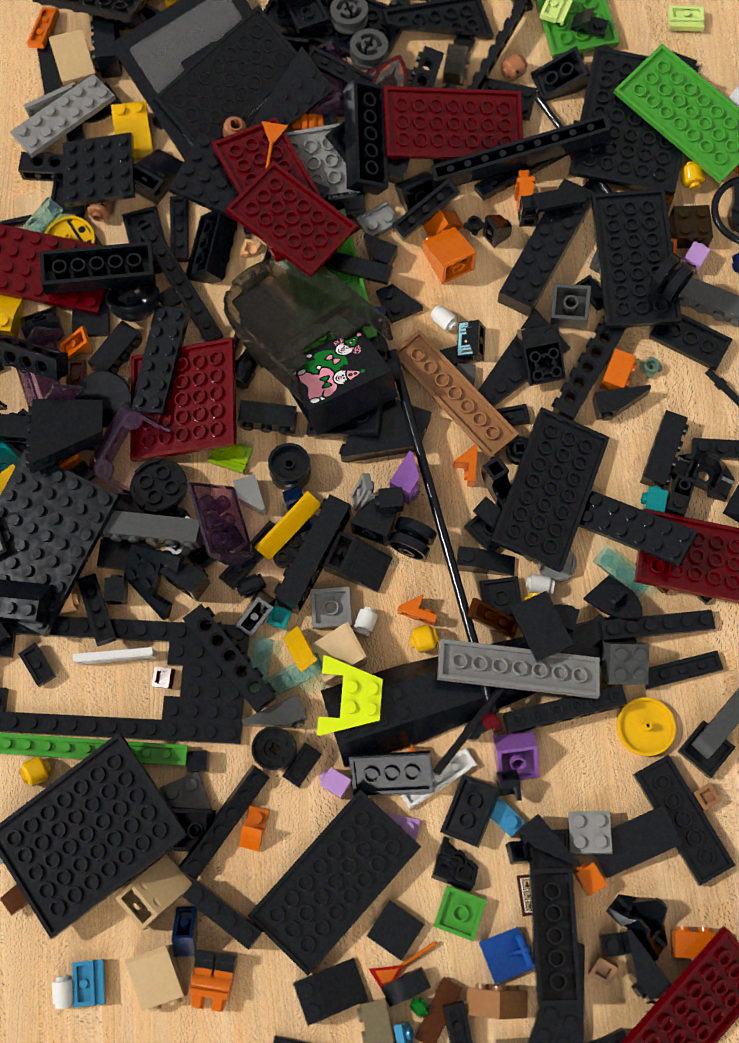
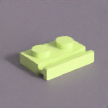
[539,0,573,26]
[668,5,704,32]

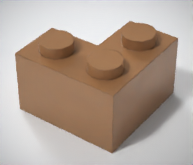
[467,983,528,1020]

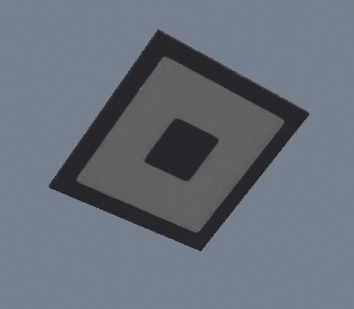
[109,0,271,160]

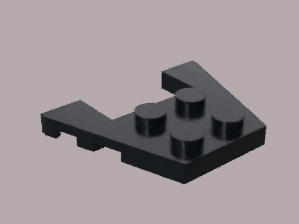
[124,543,185,620]

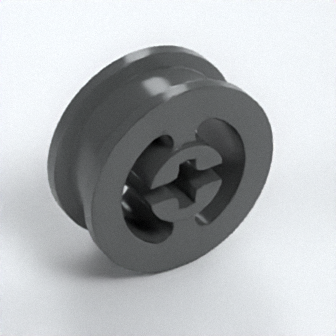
[330,0,368,35]
[350,28,388,70]

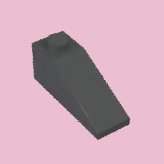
[242,695,308,728]

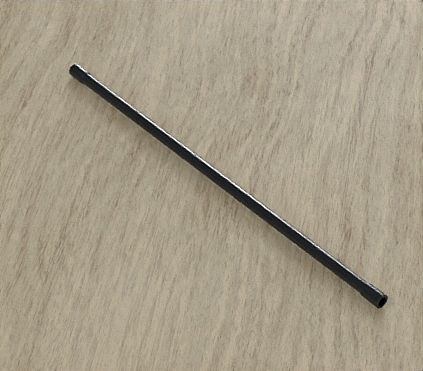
[386,349,499,715]

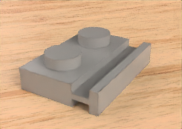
[356,202,399,237]
[350,473,375,515]

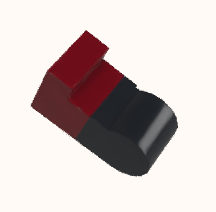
[463,714,503,742]

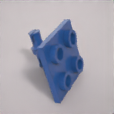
[479,927,535,984]

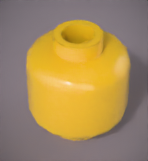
[680,161,705,190]
[409,624,439,653]
[19,756,52,786]

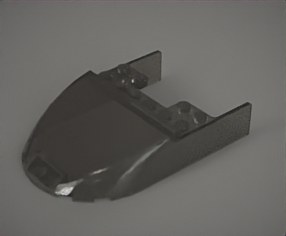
[223,259,393,401]

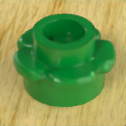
[410,997,429,1019]

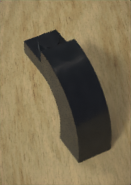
[481,455,511,508]

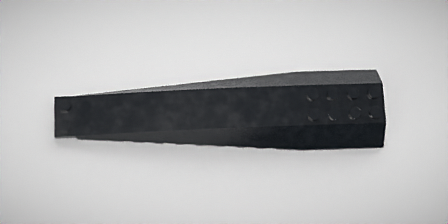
[320,616,637,767]

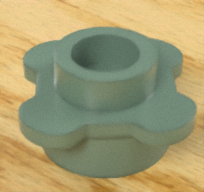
[640,357,662,378]

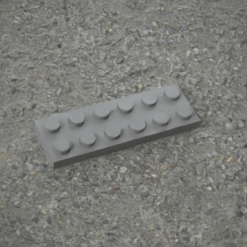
[10,74,116,158]

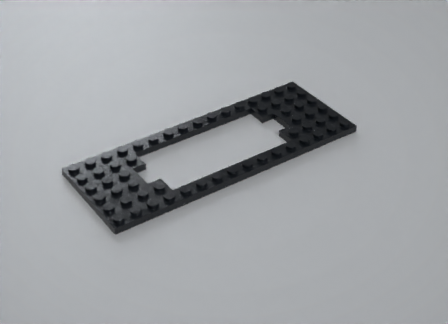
[0,616,249,745]

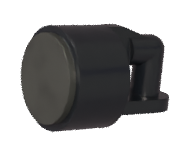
[236,347,261,389]

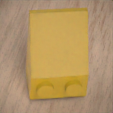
[111,101,154,160]
[0,295,26,338]

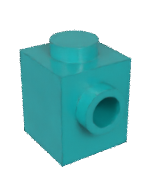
[641,486,668,513]

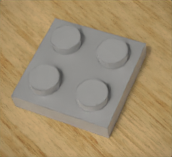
[311,587,352,629]
[568,811,613,855]

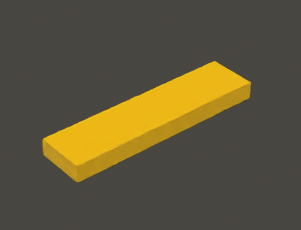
[255,491,321,561]

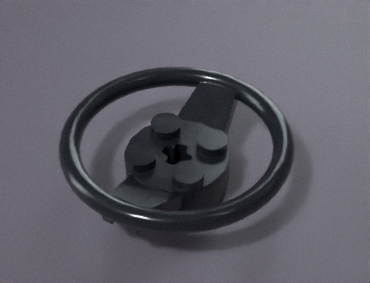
[711,177,739,244]

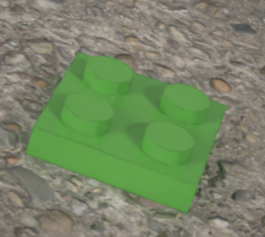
[433,885,487,942]

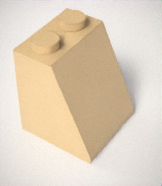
[49,29,98,87]
[310,622,367,686]
[125,944,187,1013]

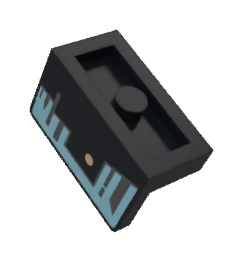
[327,191,366,215]
[457,320,485,362]

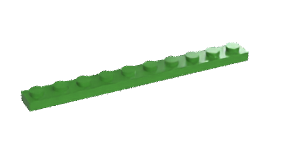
[0,733,189,766]

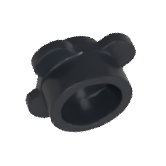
[463,216,484,236]

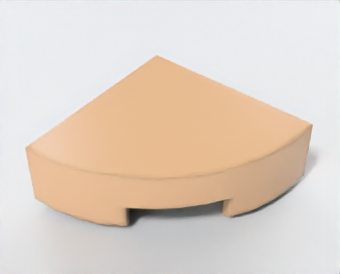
[240,238,263,257]

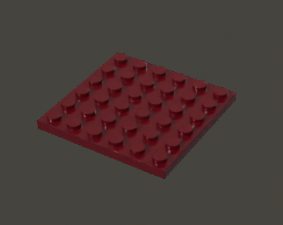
[130,337,237,462]

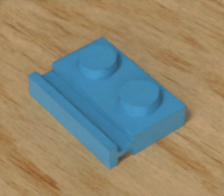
[72,959,106,1007]

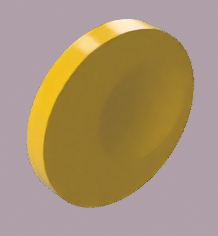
[45,216,96,244]
[616,697,676,757]

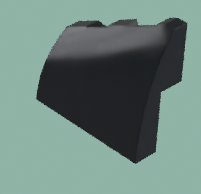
[431,836,479,892]

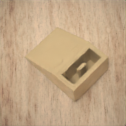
[115,854,192,930]

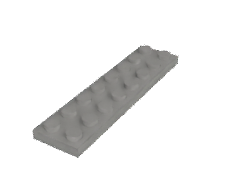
[437,639,600,699]

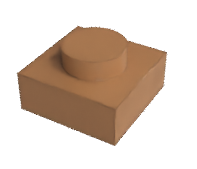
[692,782,722,811]
[588,954,618,985]

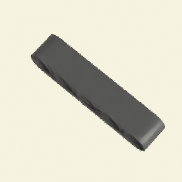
[691,688,739,759]

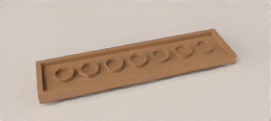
[396,330,519,460]

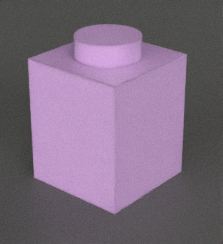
[681,241,710,274]
[319,767,352,799]

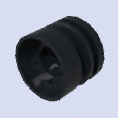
[251,726,297,770]

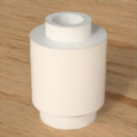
[430,305,458,331]
[525,573,555,595]
[354,607,378,637]
[52,975,73,1009]

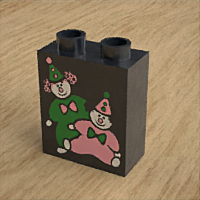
[279,326,401,436]

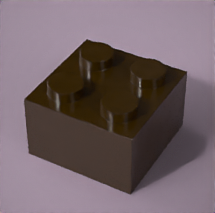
[669,205,713,249]

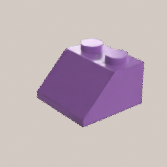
[390,451,421,505]
[493,730,539,780]

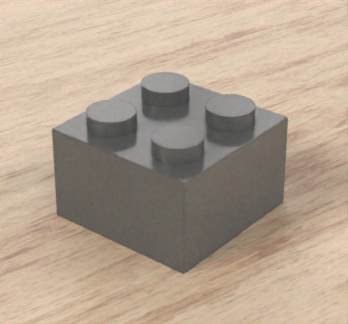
[550,283,591,329]
[602,641,649,685]

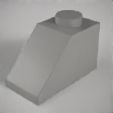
[231,474,267,516]

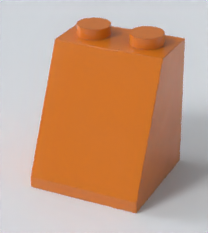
[422,227,476,284]

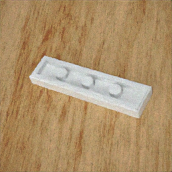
[73,647,156,665]
[400,748,477,810]

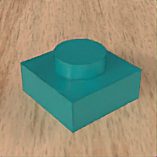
[266,605,292,630]

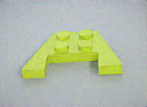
[317,655,383,736]

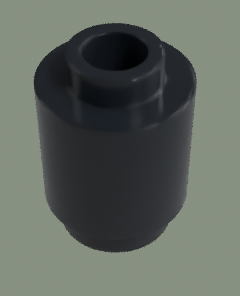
[236,574,266,599]

